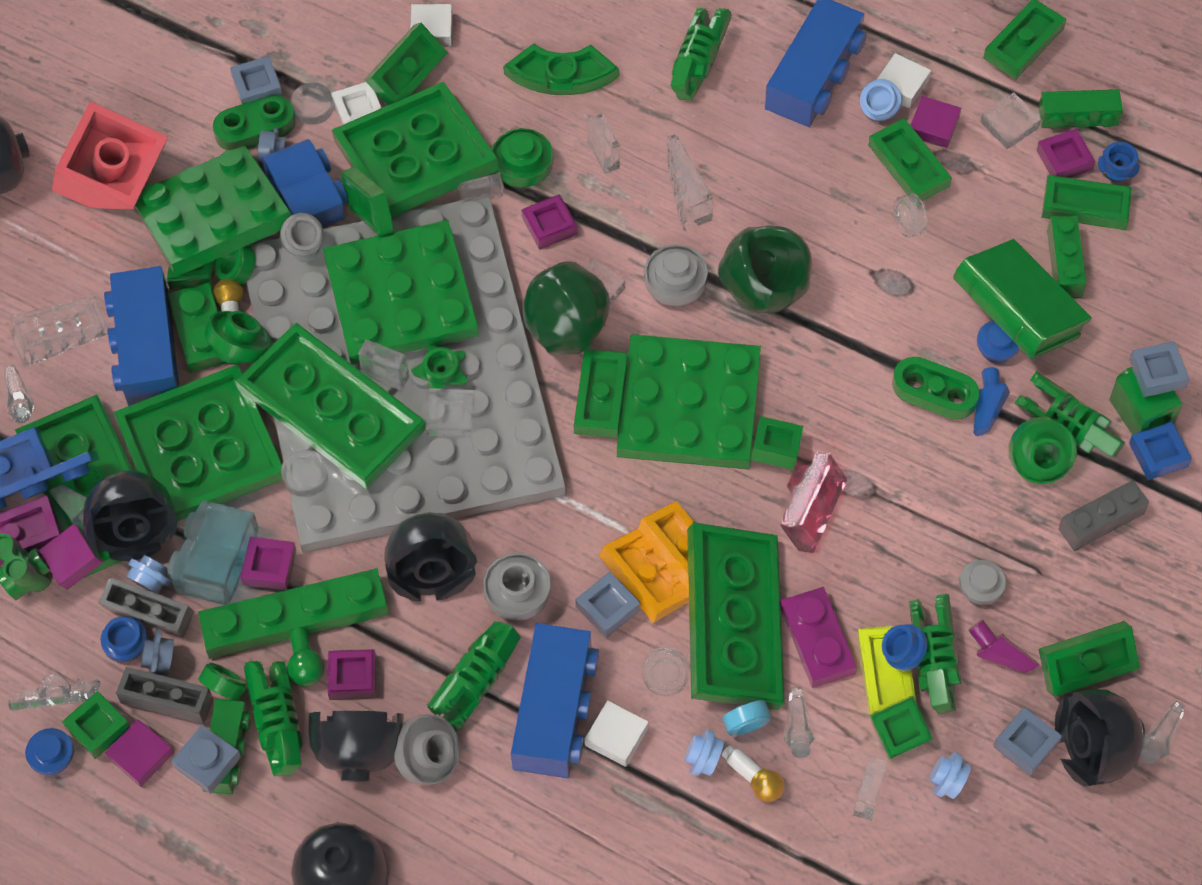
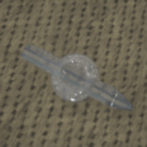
[8,674,101,711]

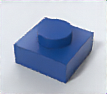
[1129,422,1192,480]

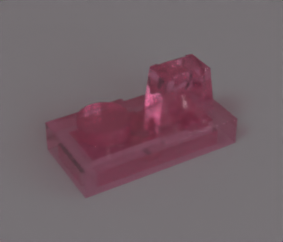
[780,452,847,553]

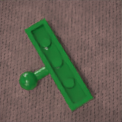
[198,568,389,686]

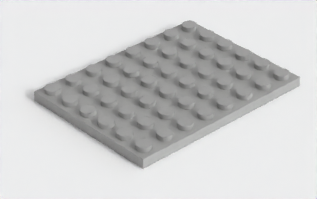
[247,195,566,553]

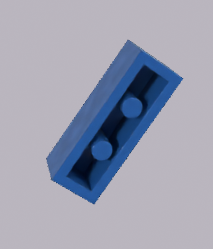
[765,0,867,128]
[104,266,180,406]
[511,623,599,779]

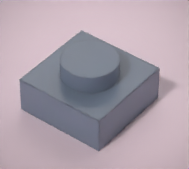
[230,56,283,104]
[1129,341,1190,397]
[575,572,640,638]
[993,707,1062,776]
[171,725,241,794]

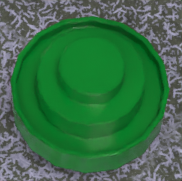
[492,128,553,188]
[204,311,271,364]
[1008,417,1077,484]

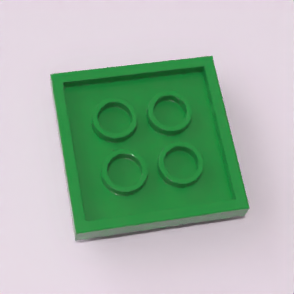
[332,81,499,218]
[134,145,291,277]
[323,220,479,365]
[617,334,761,470]
[114,364,287,522]

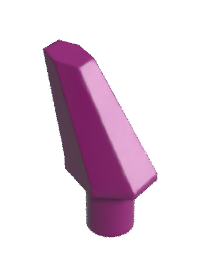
[968,620,1039,673]

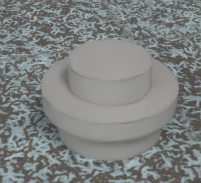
[280,213,324,257]
[959,560,1006,605]

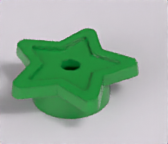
[411,344,467,396]

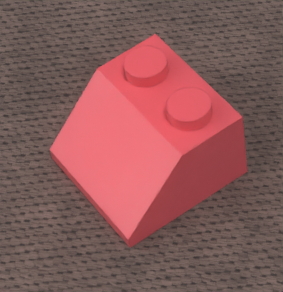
[52,101,168,210]

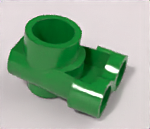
[0,533,51,600]

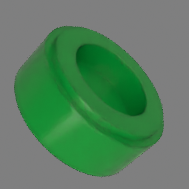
[216,245,255,285]
[198,663,247,701]

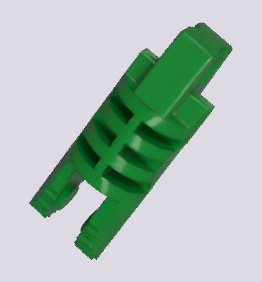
[670,8,732,101]
[1014,371,1126,457]
[909,593,962,714]
[427,621,521,732]
[244,661,303,776]

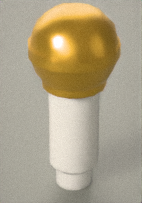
[213,279,244,311]
[722,745,785,802]

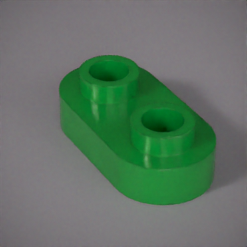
[213,95,295,150]
[892,357,979,419]

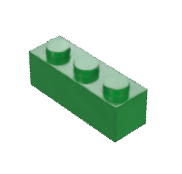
[1038,89,1123,129]
[1047,216,1086,298]
[202,699,252,795]

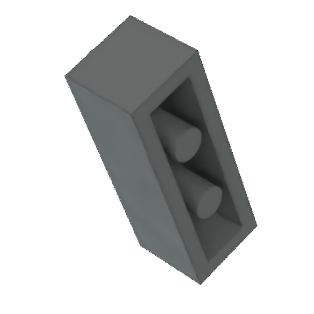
[1058,480,1149,551]
[98,577,195,638]
[116,667,213,725]

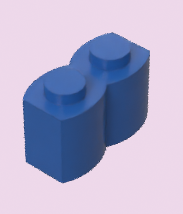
[262,139,348,228]

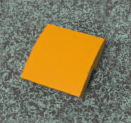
[599,501,694,623]

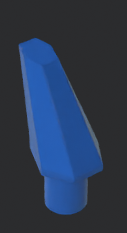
[973,367,1010,436]

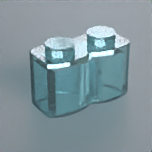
[168,500,259,605]

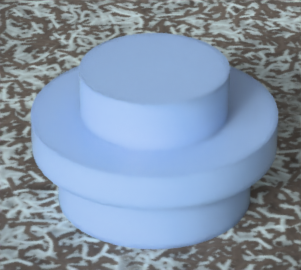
[860,79,902,121]
[126,555,171,594]
[684,729,724,776]
[929,752,971,799]

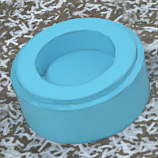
[722,700,772,737]

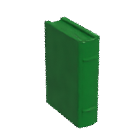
[953,239,1092,359]

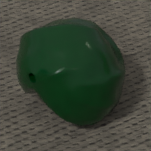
[718,225,813,313]
[523,261,610,356]

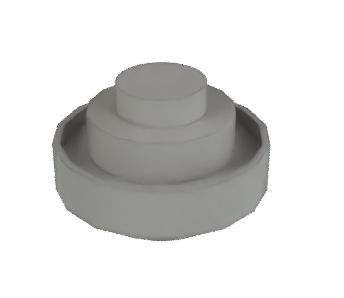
[644,244,708,306]
[483,553,551,621]
[394,714,460,785]

